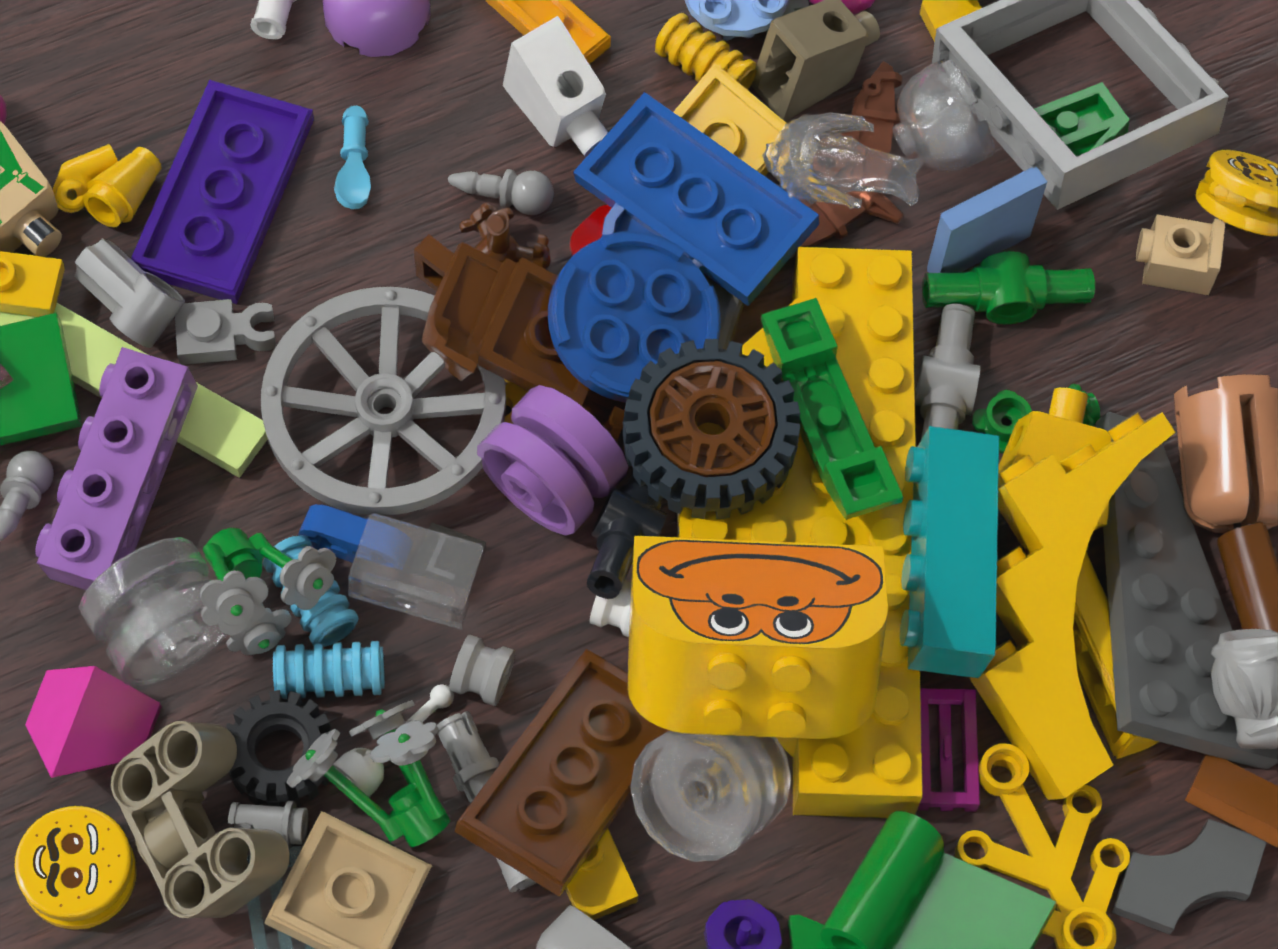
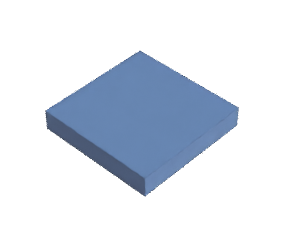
[927,167,1047,273]

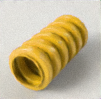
[655,13,757,90]

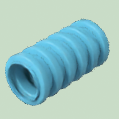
[262,535,359,647]
[273,641,385,699]

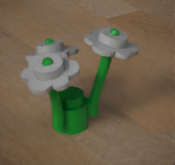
[200,528,336,655]

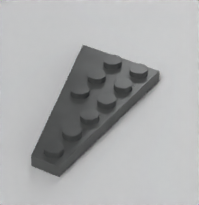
[1095,411,1278,770]

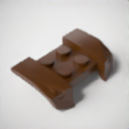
[422,242,626,443]

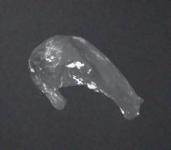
[762,112,924,209]

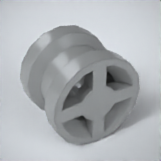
[449,634,515,706]

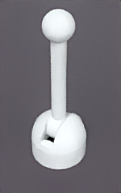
[333,684,454,797]

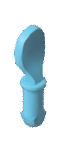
[334,105,371,209]

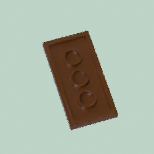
[455,649,675,897]

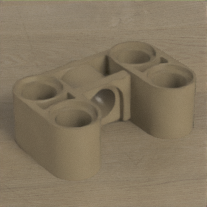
[111,721,290,918]

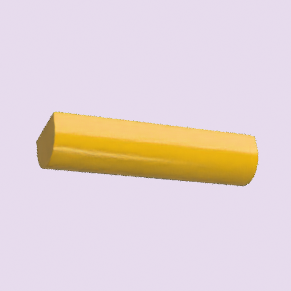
[1024,551,1159,759]

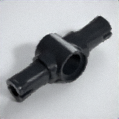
[586,471,667,599]

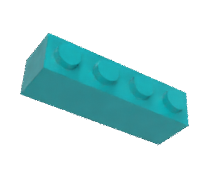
[900,426,999,678]

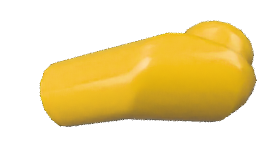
[53,144,118,213]

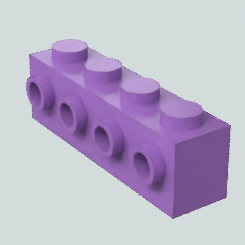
[36,347,198,599]

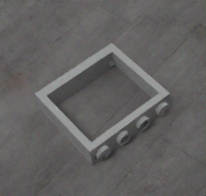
[931,0,1229,210]

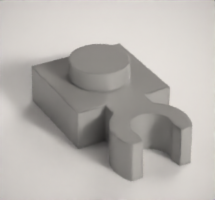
[175,299,276,365]

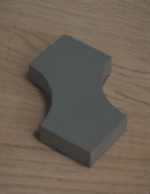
[1111,819,1266,935]

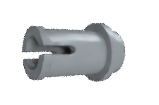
[228,801,308,850]

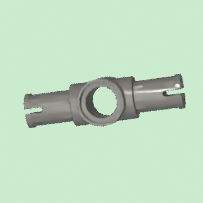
[915,304,980,440]

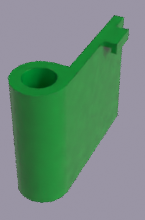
[820,811,1056,949]

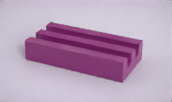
[917,688,980,812]

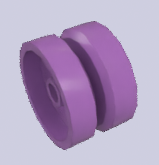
[477,385,628,535]

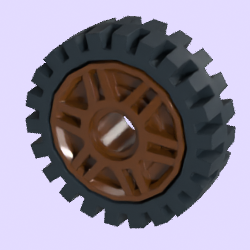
[623,339,800,519]

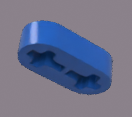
[298,504,413,575]

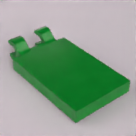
[0,313,82,446]

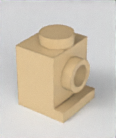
[1136,214,1226,295]

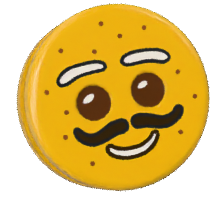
[1195,150,1278,237]
[15,806,137,930]

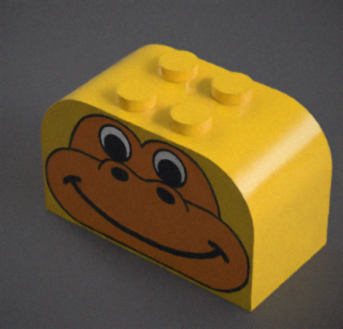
[628,536,888,739]

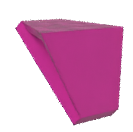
[25,666,162,778]

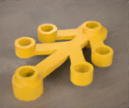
[955,743,1130,949]

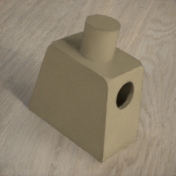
[751,0,880,122]

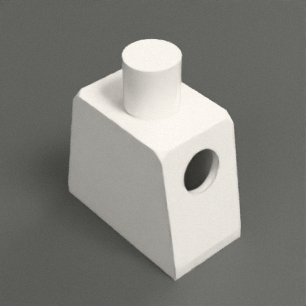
[503,16,608,157]

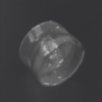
[78,537,227,687]
[630,730,791,862]

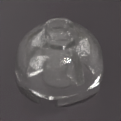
[892,58,995,172]

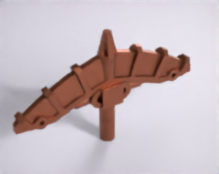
[781,61,904,258]

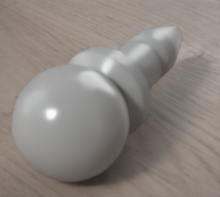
[448,169,554,215]
[0,451,54,541]

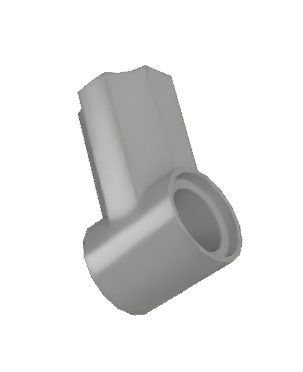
[74,238,185,348]

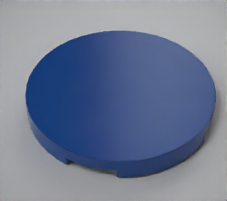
[548,231,721,403]

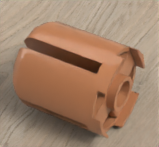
[1174,374,1278,533]

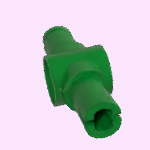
[922,251,1095,325]

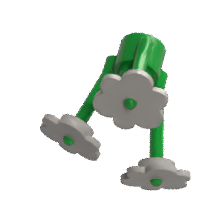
[287,700,451,847]

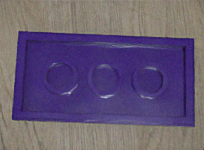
[131,80,314,305]

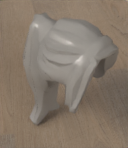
[1210,629,1278,749]

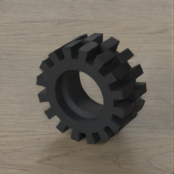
[226,690,336,807]

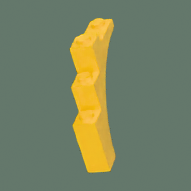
[970,412,1175,800]

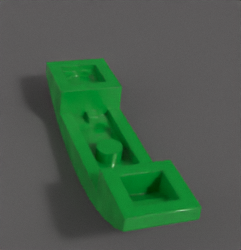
[761,298,903,520]

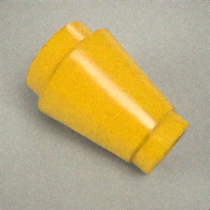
[83,147,162,227]

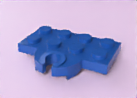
[573,92,820,306]

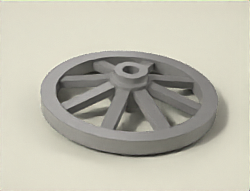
[261,287,506,515]

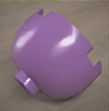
[323,0,431,57]

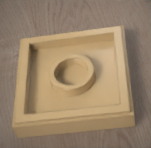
[264,811,432,949]

